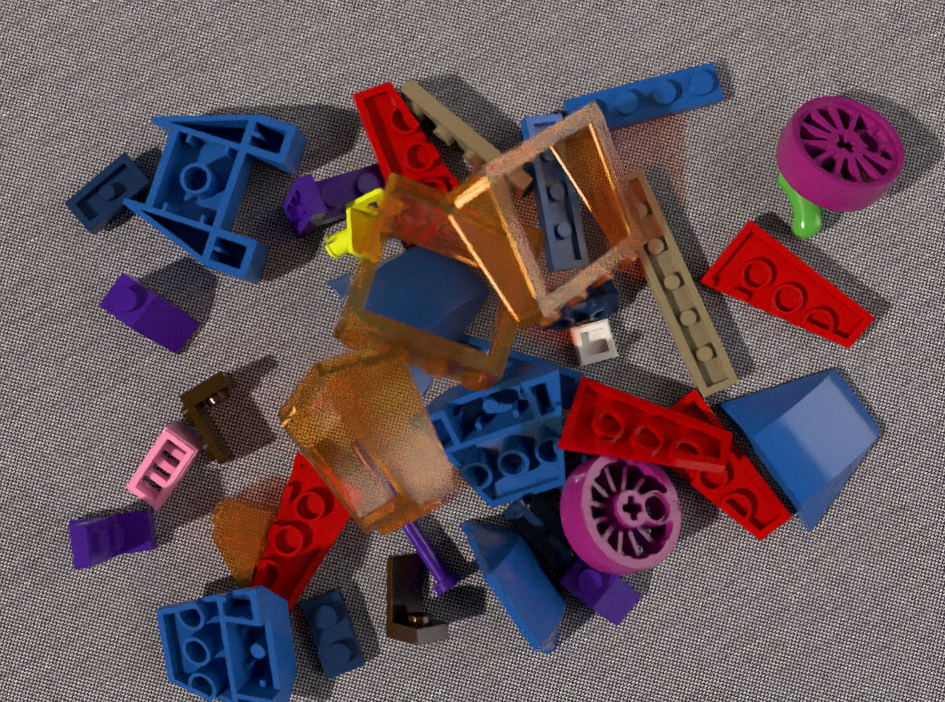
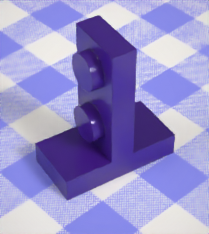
[282,164,388,240]
[69,509,157,570]

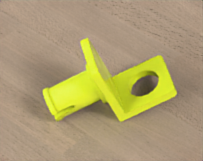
[325,188,405,263]

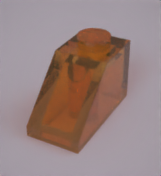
[211,494,278,589]

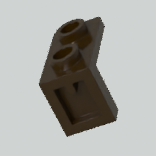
[179,371,238,465]
[386,552,448,646]

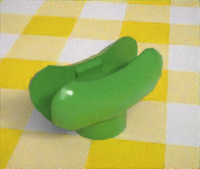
[777,172,828,239]

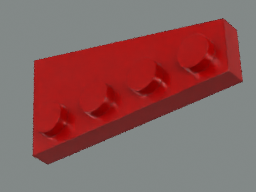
[352,81,482,245]
[698,220,875,348]
[557,376,733,473]
[668,389,792,541]
[251,451,366,613]

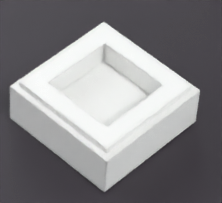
[569,319,618,366]

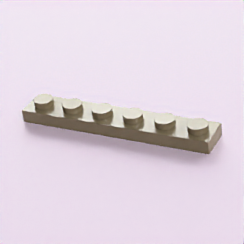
[604,167,739,398]

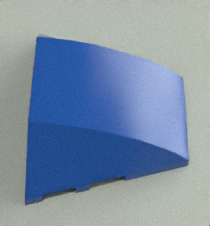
[327,237,491,397]
[407,362,566,508]
[717,368,882,532]
[460,520,566,654]
[156,585,297,702]

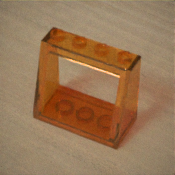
[439,100,649,330]
[332,172,545,391]
[277,338,458,537]

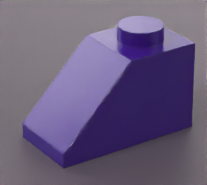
[99,273,201,354]
[556,556,642,626]

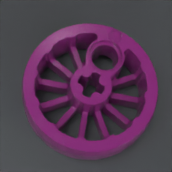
[776,96,905,212]
[560,455,681,575]

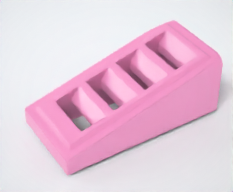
[125,420,204,511]

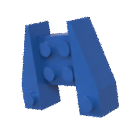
[123,114,308,286]

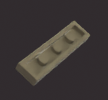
[401,78,533,199]

